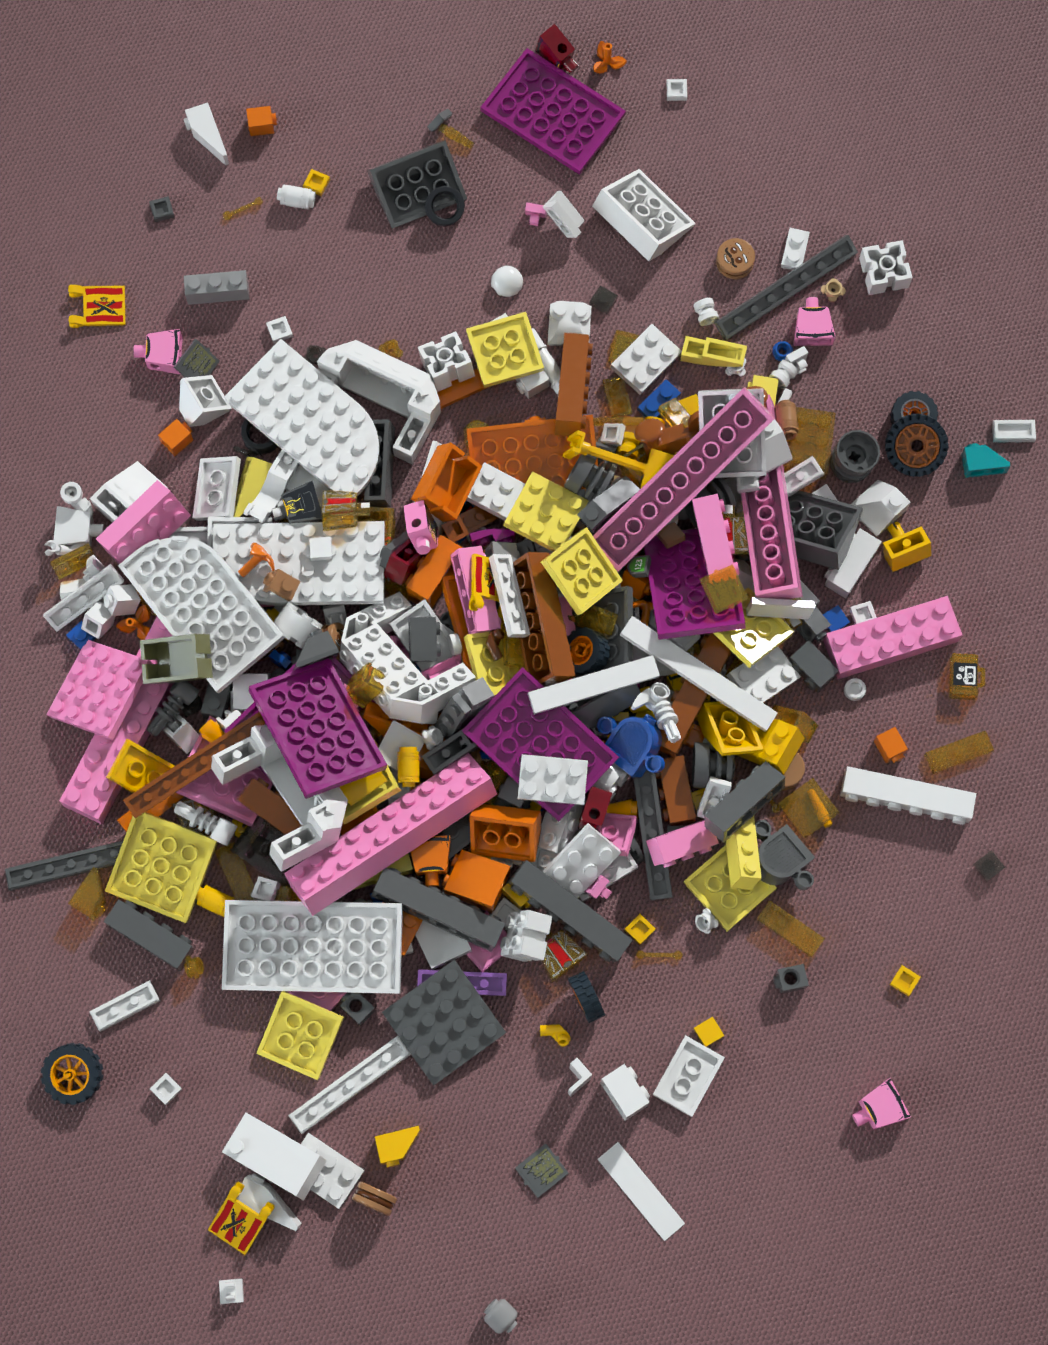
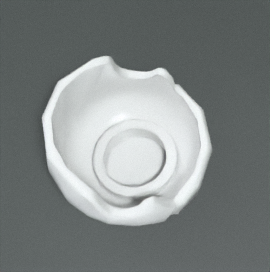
[491,266,523,297]

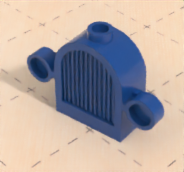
[597,714,665,777]

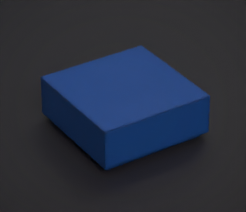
[823,605,850,632]

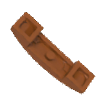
[440,506,499,542]

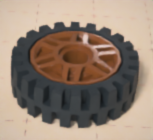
[885,414,949,477]

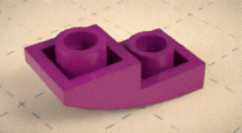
[469,529,515,547]

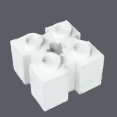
[859,240,912,295]
[418,331,475,392]
[500,910,552,962]

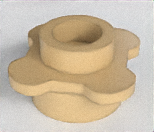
[821,279,846,302]

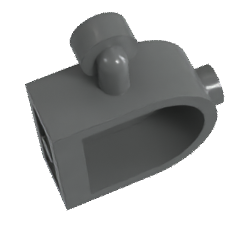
[755,820,815,890]

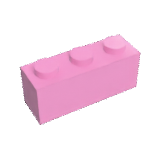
[646,820,719,868]

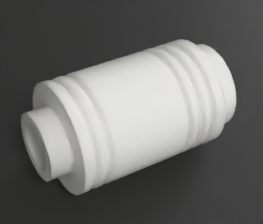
[277,184,316,210]

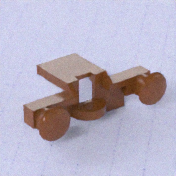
[634,386,768,458]

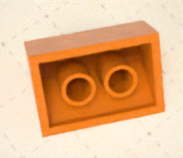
[470,804,541,862]

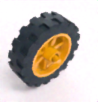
[41,1043,104,1105]

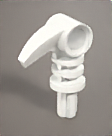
[631,682,681,743]
[174,801,238,846]

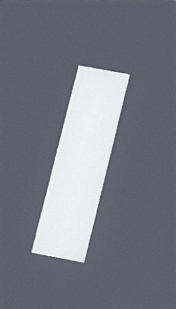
[598,1142,685,1241]

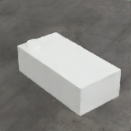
[222,1113,327,1201]

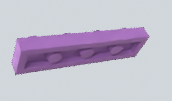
[417,970,507,996]

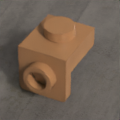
[262,569,300,601]

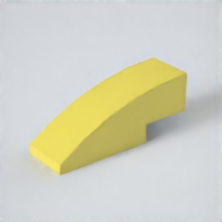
[680,336,747,367]

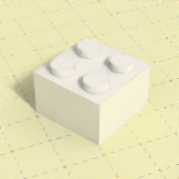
[600,1064,650,1121]

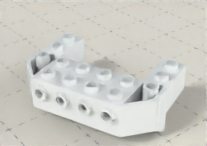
[317,340,441,465]
[339,592,476,724]
[211,725,348,872]

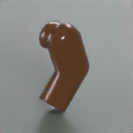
[486,628,505,661]

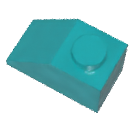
[961,443,1010,478]

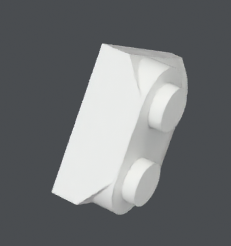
[548,301,591,346]

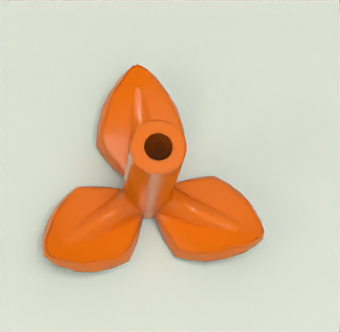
[593,41,627,74]
[238,542,275,577]
[633,600,653,626]
[116,605,150,640]

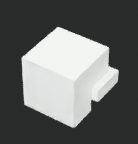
[230,673,271,713]

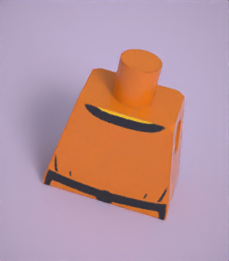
[411,835,451,887]

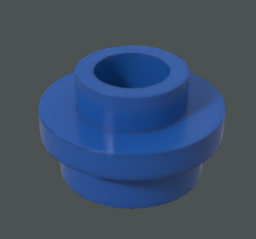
[772,341,793,361]

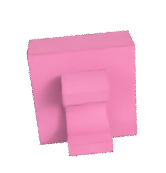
[525,202,547,226]
[584,875,612,899]

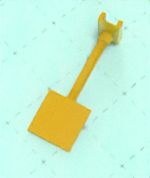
[562,430,674,489]

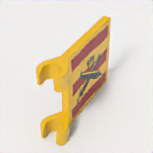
[68,285,126,328]
[469,553,503,618]
[208,1181,275,1255]

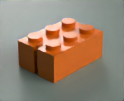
[411,442,482,522]
[405,535,462,609]

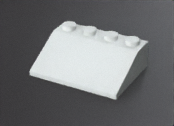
[592,169,696,261]
[698,388,766,478]

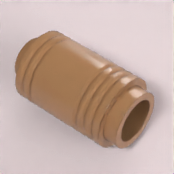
[775,400,799,440]

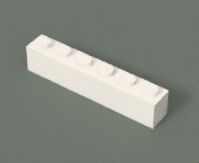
[840,766,976,825]

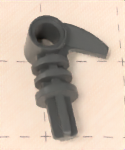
[147,681,199,736]

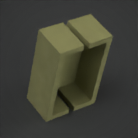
[140,634,213,684]

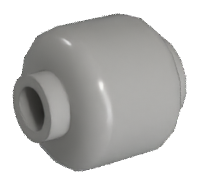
[484,1299,518,1334]

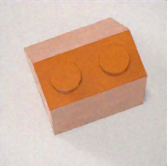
[442,850,510,914]

